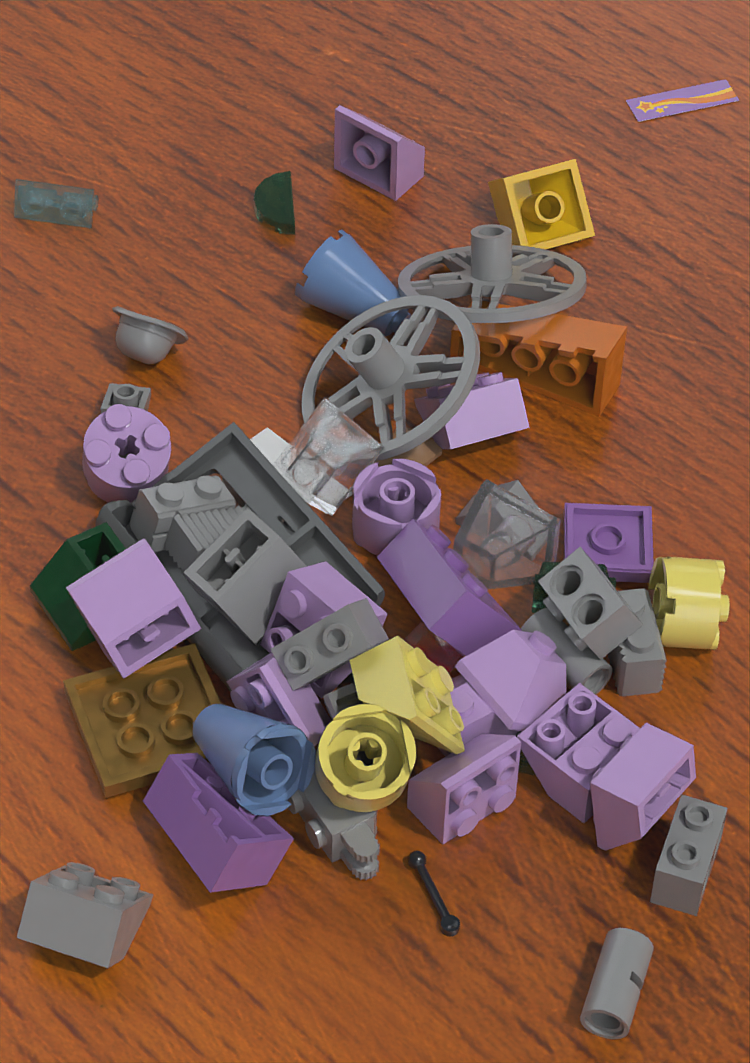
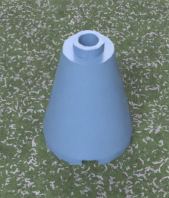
[295,230,411,336]
[192,704,316,816]

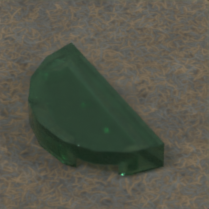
[254,171,295,234]

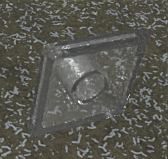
[272,397,385,516]
[453,479,561,589]

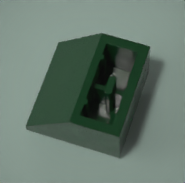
[30,522,126,651]

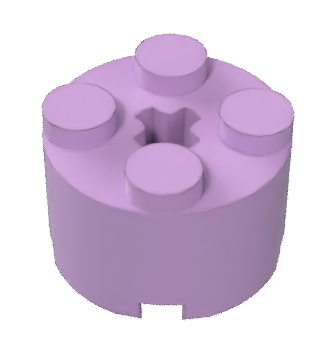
[82,404,171,503]
[352,459,441,556]

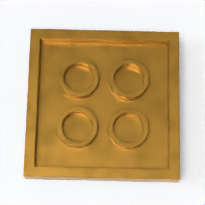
[63,643,221,798]

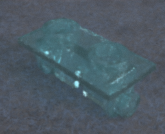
[14,179,99,228]

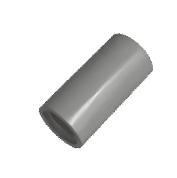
[521,608,612,695]
[580,928,654,1039]

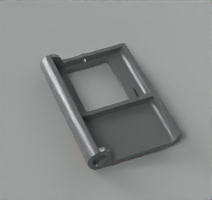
[95,422,385,692]

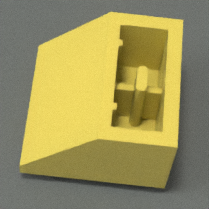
[349,636,465,755]

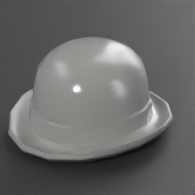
[112,306,189,364]

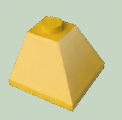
[488,159,595,250]

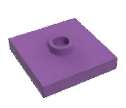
[564,503,654,583]

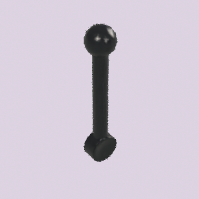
[407,851,460,937]

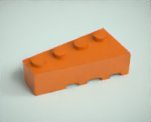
[450,301,628,417]

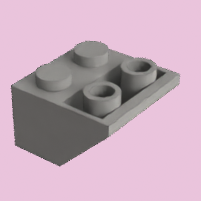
[184,507,307,646]
[17,862,153,968]

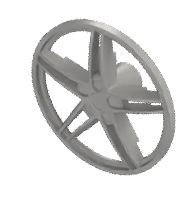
[398,224,587,323]
[302,295,480,462]

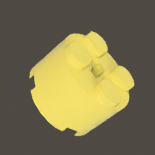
[648,557,730,650]
[315,704,416,812]

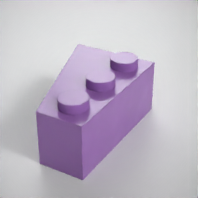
[377,519,522,656]
[143,753,294,893]

